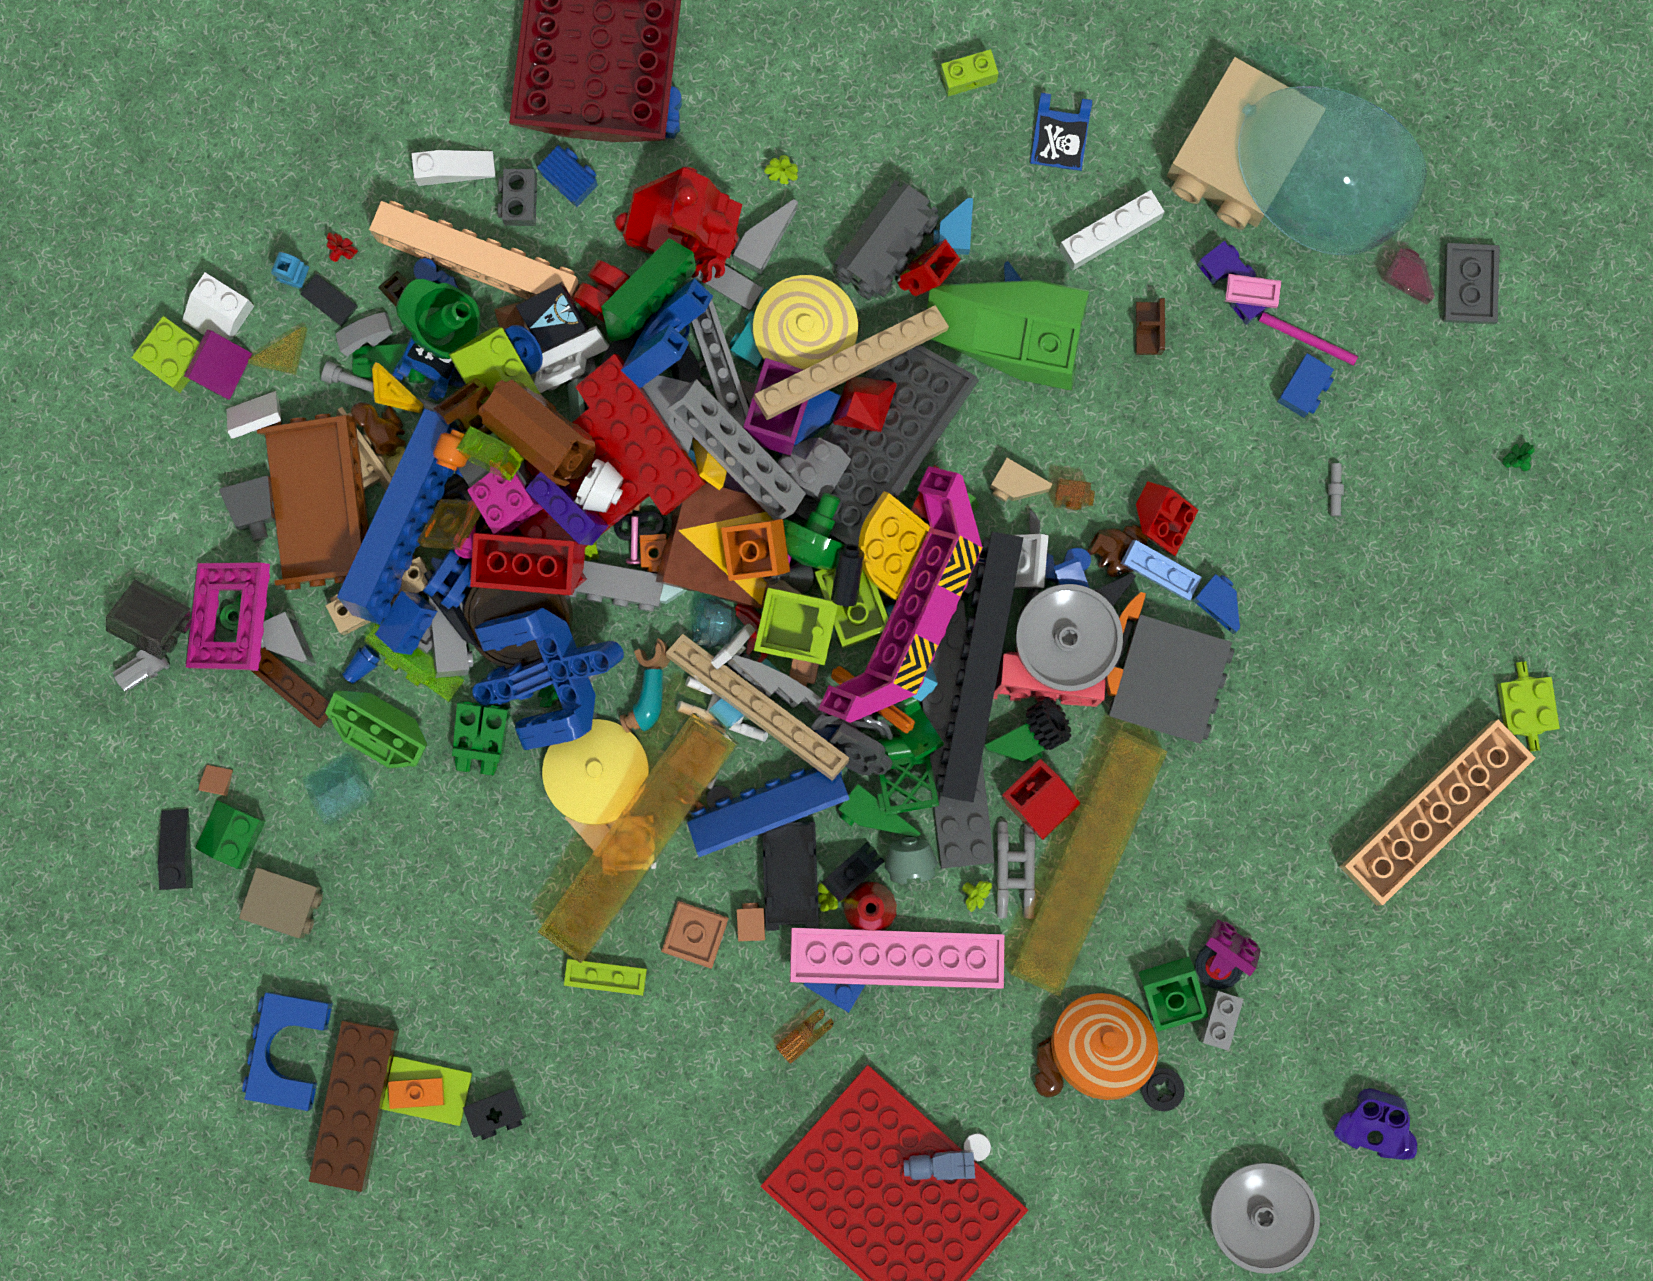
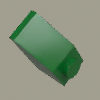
[984,723,1046,764]

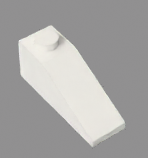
[412,150,496,186]

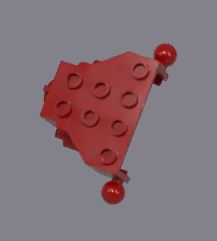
[615,167,743,283]

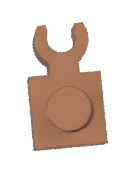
[789,659,819,688]

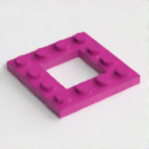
[186,562,270,671]

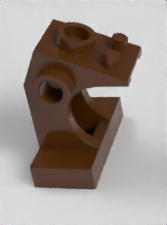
[433,377,493,446]

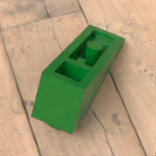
[838,784,921,838]

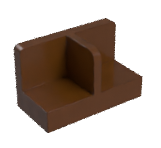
[1136,298,1165,355]

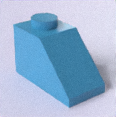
[933,198,973,255]

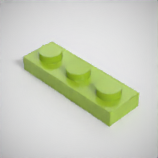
[564,959,647,996]

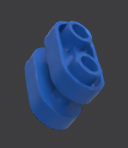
[422,549,472,609]

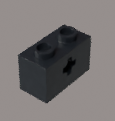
[463,1087,527,1140]

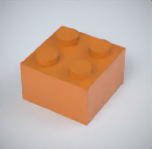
[721,519,790,581]

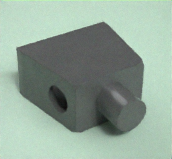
[219,476,276,542]

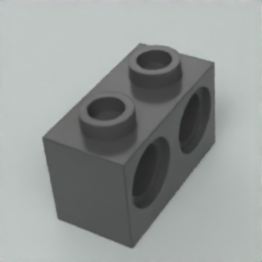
[498,169,537,226]

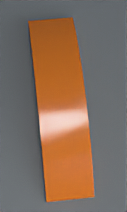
[1105,592,1146,697]

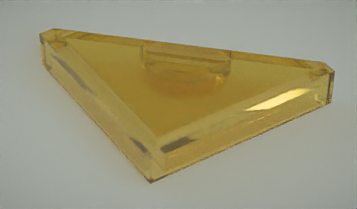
[248,327,308,375]

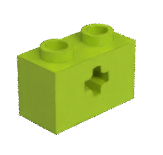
[940,49,999,96]

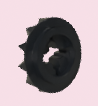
[1141,1068,1185,1111]

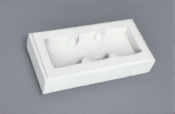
[711,624,756,669]

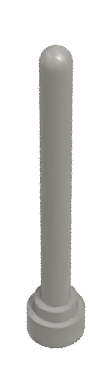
[321,361,439,412]

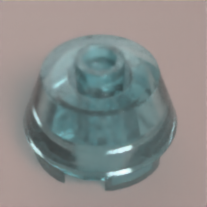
[692,596,737,649]

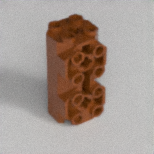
[479,379,596,486]

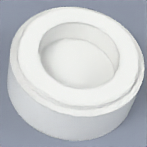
[964,1133,991,1161]

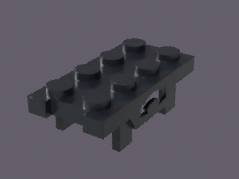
[762,822,819,931]

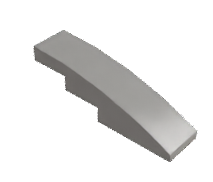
[727,655,826,717]

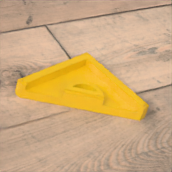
[372,362,424,413]

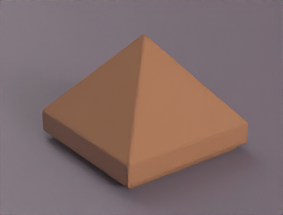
[494,302,524,331]

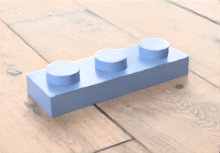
[1121,540,1202,601]

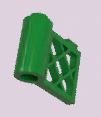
[875,735,939,815]

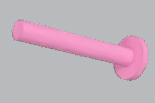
[626,516,641,564]

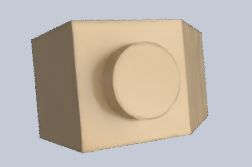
[990,458,1052,502]

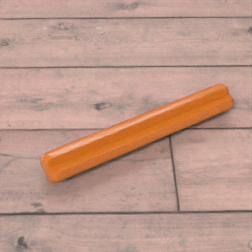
[831,666,915,733]

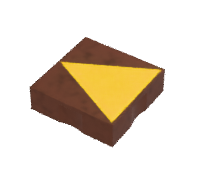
[655,483,774,608]

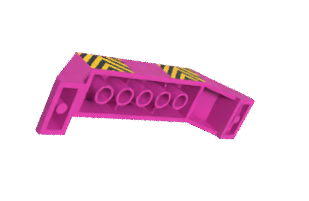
[818,466,983,723]

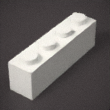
[1059,190,1164,271]

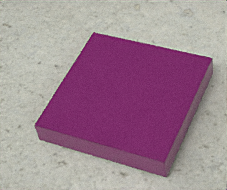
[184,329,252,400]

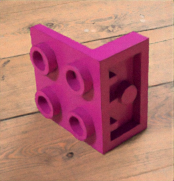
[468,461,543,535]

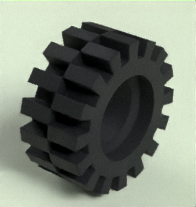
[1026,698,1071,750]

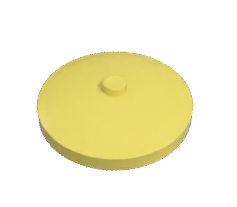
[542,719,649,826]

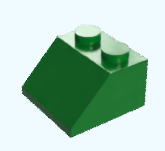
[195,800,266,870]
[1138,957,1209,1032]

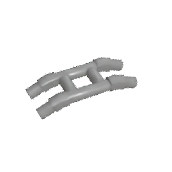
[997,822,1035,919]

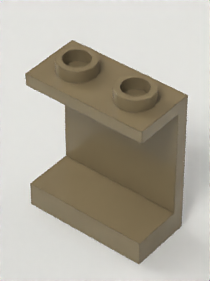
[239,867,323,939]

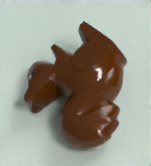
[351,402,406,456]
[1087,524,1148,577]
[1034,1035,1064,1098]

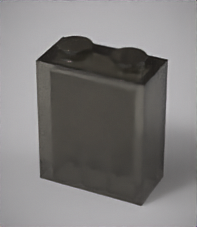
[106,580,192,660]

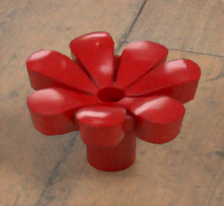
[326,232,358,262]

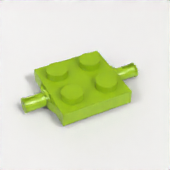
[1497,661,1560,752]

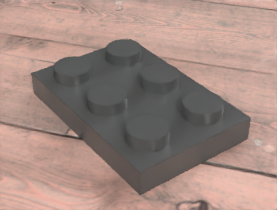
[1443,243,1500,324]

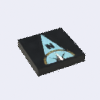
[516,281,588,352]

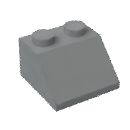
[261,612,316,666]

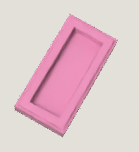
[1225,274,1281,308]

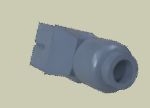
[904,1150,975,1180]

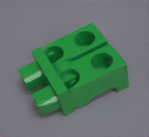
[452,700,511,776]

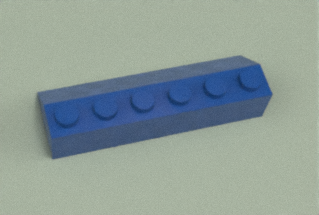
[687,768,850,857]

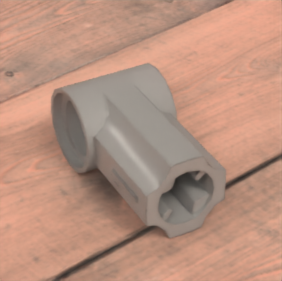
[112,643,170,692]

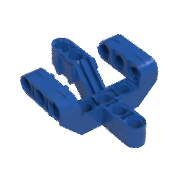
[472,608,624,750]

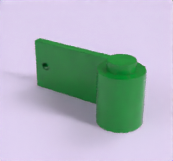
[352,344,428,383]
[884,697,944,761]

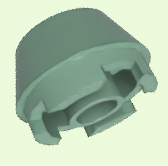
[885,837,938,884]

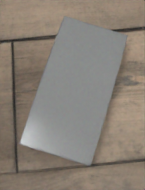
[335,312,393,356]

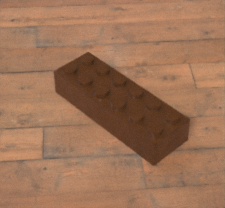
[309,1020,399,1192]

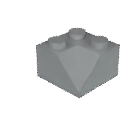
[777,438,851,502]

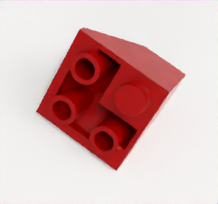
[1136,481,1199,556]

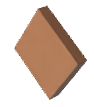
[661,901,729,969]

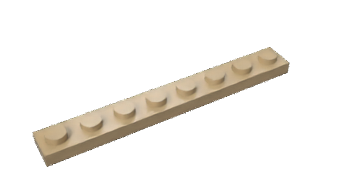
[754,305,949,420]
[666,634,849,781]

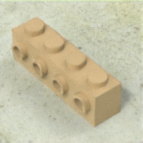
[325,556,429,636]

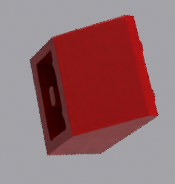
[1002,759,1081,840]

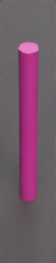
[1259,312,1358,366]

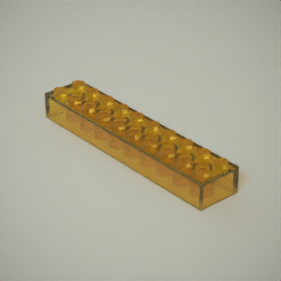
[538,713,740,963]
[1009,730,1168,997]

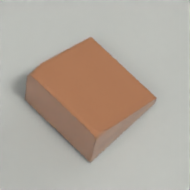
[198,765,233,796]

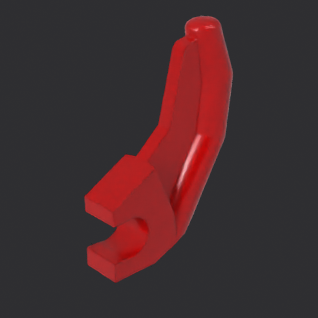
[735,604,769,663]

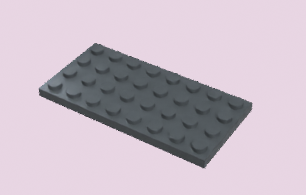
[794,345,979,546]

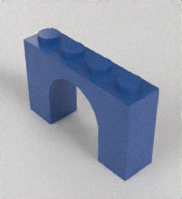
[621,278,713,388]
[242,992,333,1111]

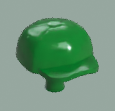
[396,279,480,359]
[783,493,845,570]

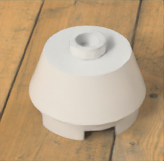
[574,459,624,513]

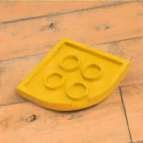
[858,491,930,601]

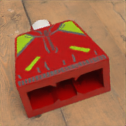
[898,239,961,296]

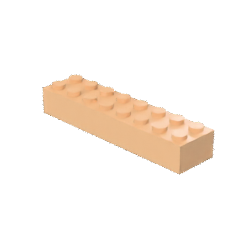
[369,201,580,303]
[1339,719,1535,905]

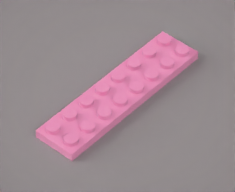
[789,928,1004,989]

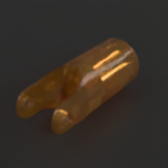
[775,1009,834,1064]

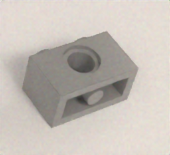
[1199,990,1244,1051]

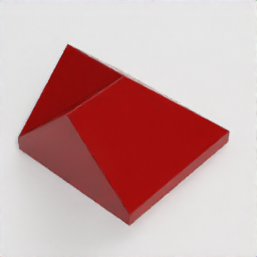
[833,376,897,432]

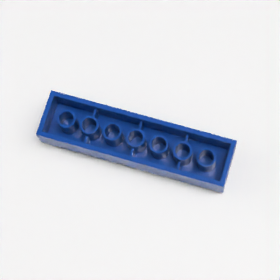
[337,409,462,625]

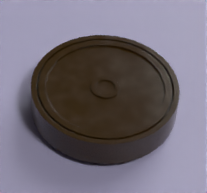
[464,587,573,668]

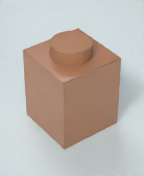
[737,903,766,942]

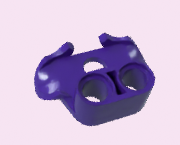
[1334,1088,1417,1160]

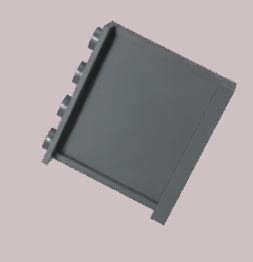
[1108,615,1235,744]

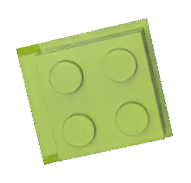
[754,587,838,665]

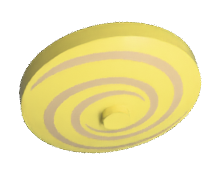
[753,275,858,370]

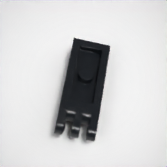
[822,842,885,902]

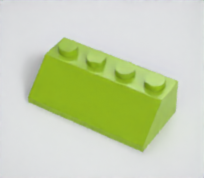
[449,327,541,405]

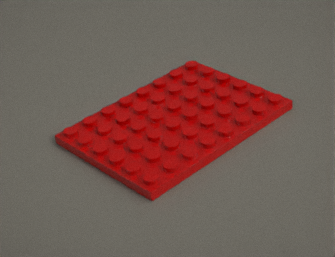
[760,1064,1028,1281]

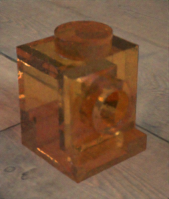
[1054,479,1095,510]

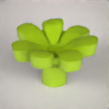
[764,155,798,184]
[818,877,846,911]
[962,881,992,912]

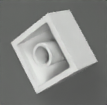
[182,272,254,341]

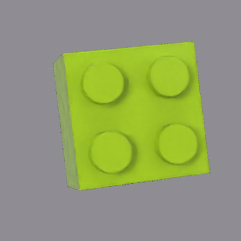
[131,316,200,393]

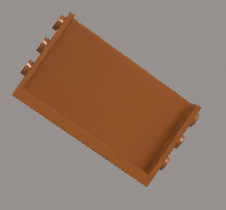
[257,414,369,590]

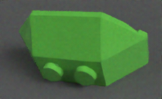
[325,690,427,768]

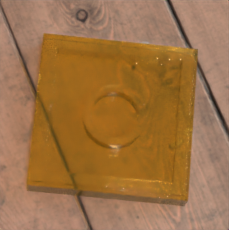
[417,499,481,550]

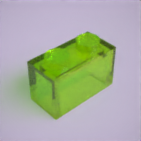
[456,426,524,482]

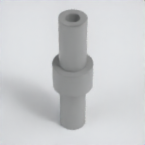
[1328,463,1344,517]

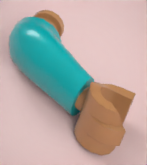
[620,638,670,733]

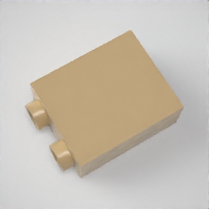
[1167,57,1326,230]

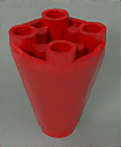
[844,882,897,931]

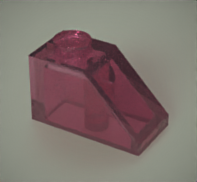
[1382,248,1435,305]

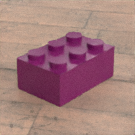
[743,358,808,456]

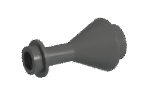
[763,562,815,593]

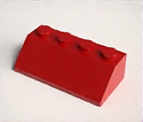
[470,533,585,595]

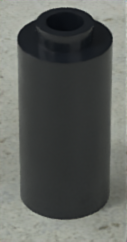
[831,544,865,607]

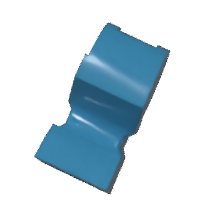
[271,252,309,289]

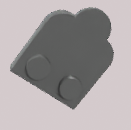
[828,722,893,775]

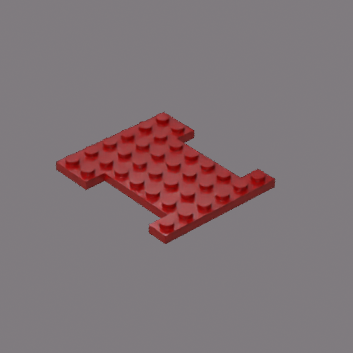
[518,354,707,589]

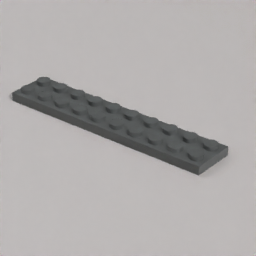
[922,600,994,869]

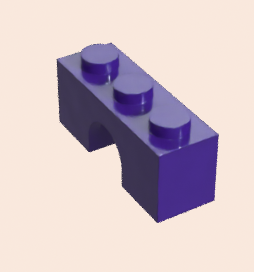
[1197,241,1269,325]
[525,472,609,545]

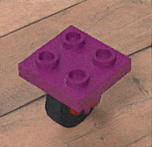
[1195,919,1261,989]

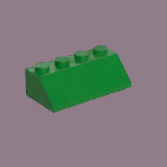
[601,238,696,342]

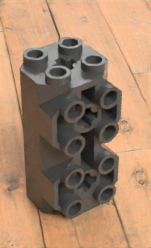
[834,180,939,300]

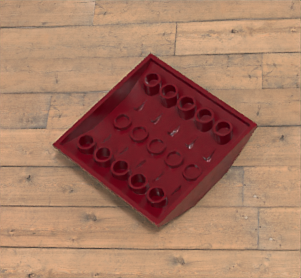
[509,0,681,142]

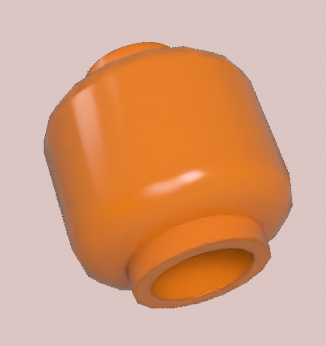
[433,429,472,471]

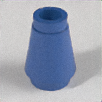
[342,645,381,684]

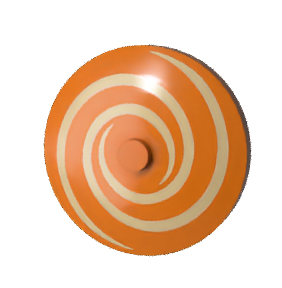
[1051,993,1158,1100]

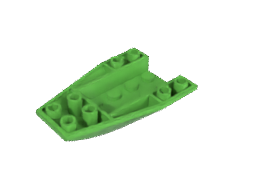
[927,280,1090,391]

